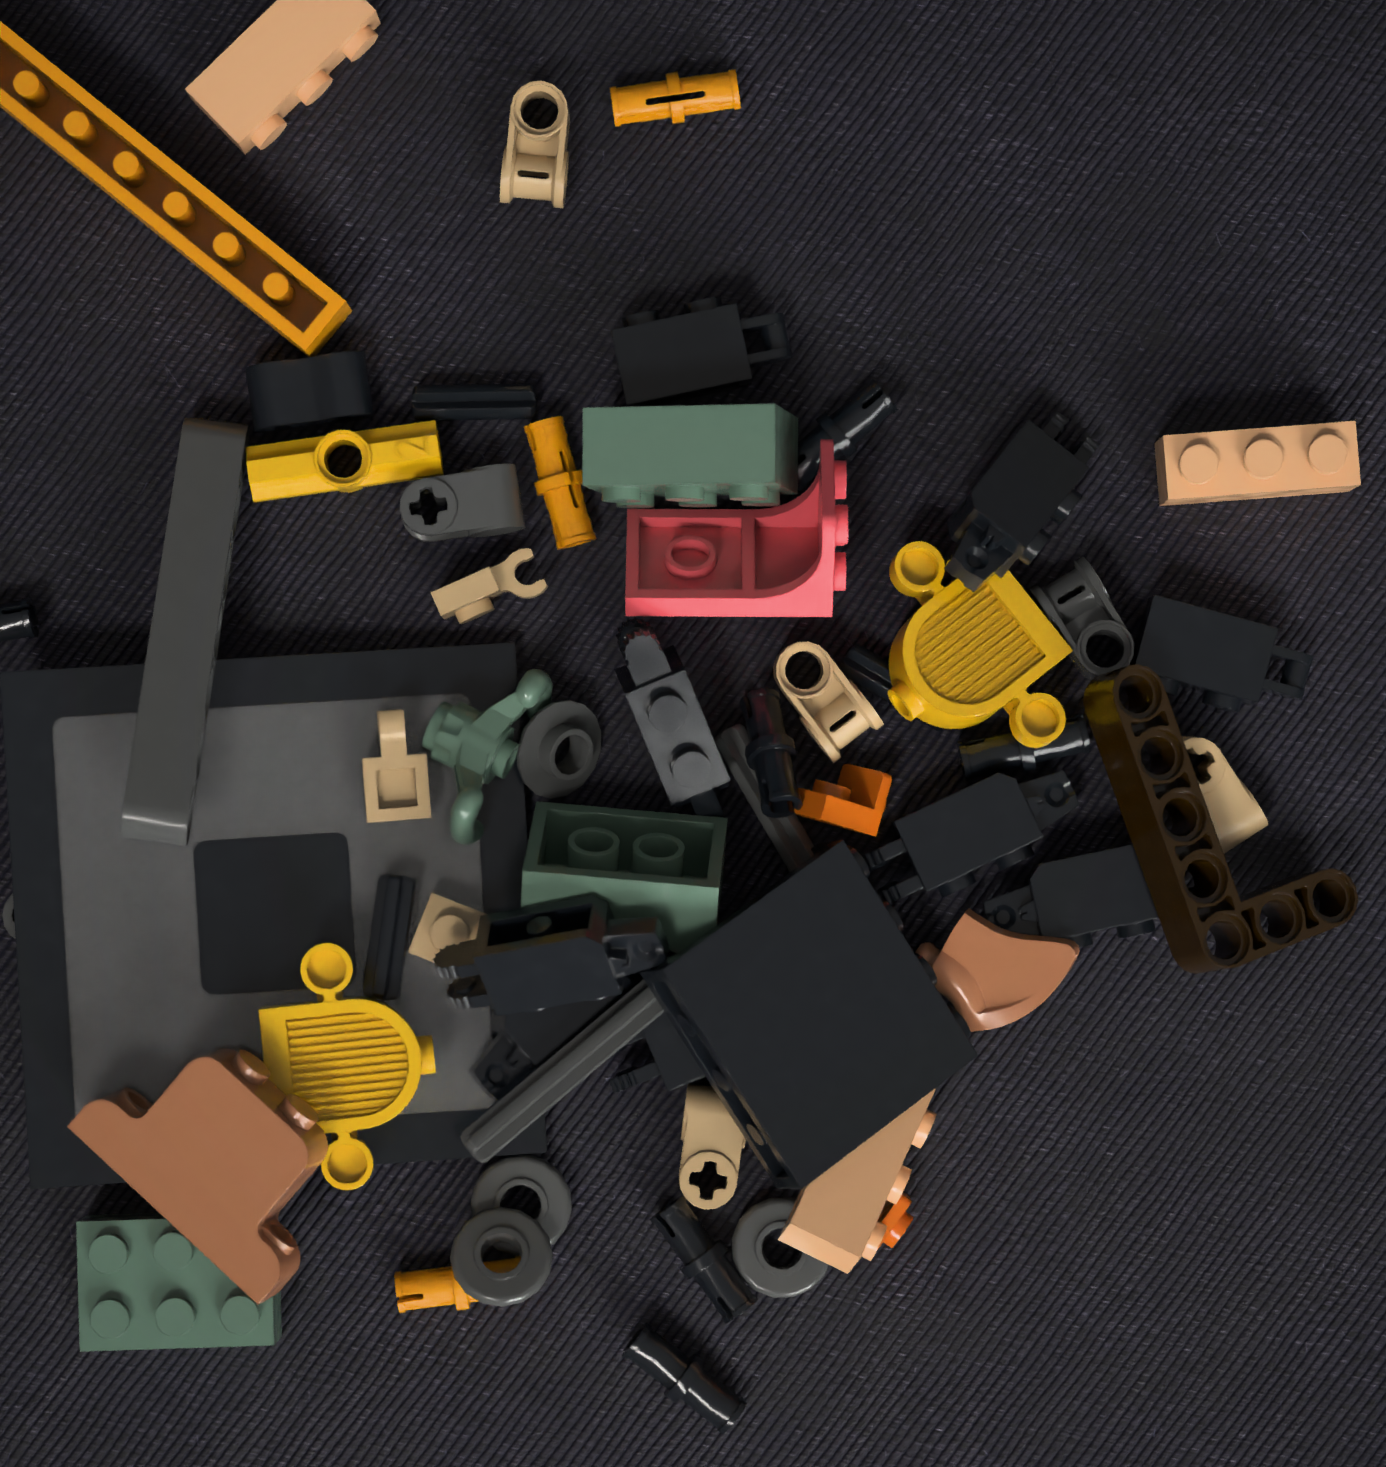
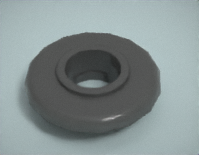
[517,700,601,799]
[471,1154,572,1256]
[732,1197,829,1298]
[450,1207,553,1307]

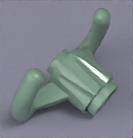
[422,669,553,845]

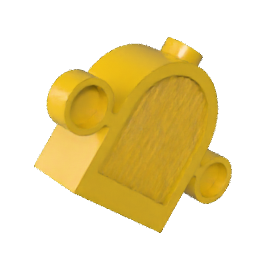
[887,541,1073,748]
[258,942,436,1190]

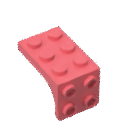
[625,439,848,617]

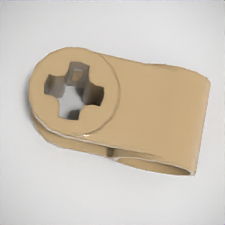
[500,81,570,209]
[773,641,884,763]
[1182,736,1268,854]
[679,1083,746,1210]

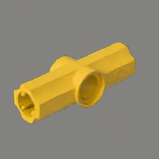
[245,420,444,503]

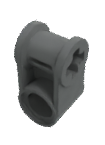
[400,464,525,542]
[1028,556,1134,680]

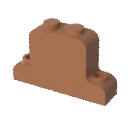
[67,1048,328,1305]

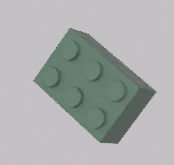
[582,404,798,508]
[521,801,728,953]
[76,1213,282,1352]

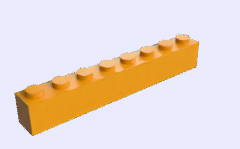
[0,21,352,357]

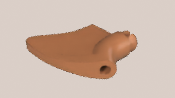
[915,909,1080,1032]

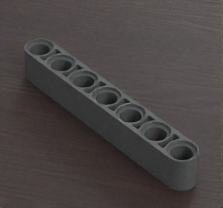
[121,416,249,846]

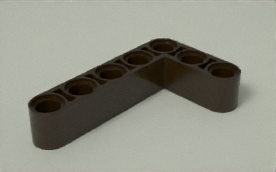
[1083,664,1358,974]

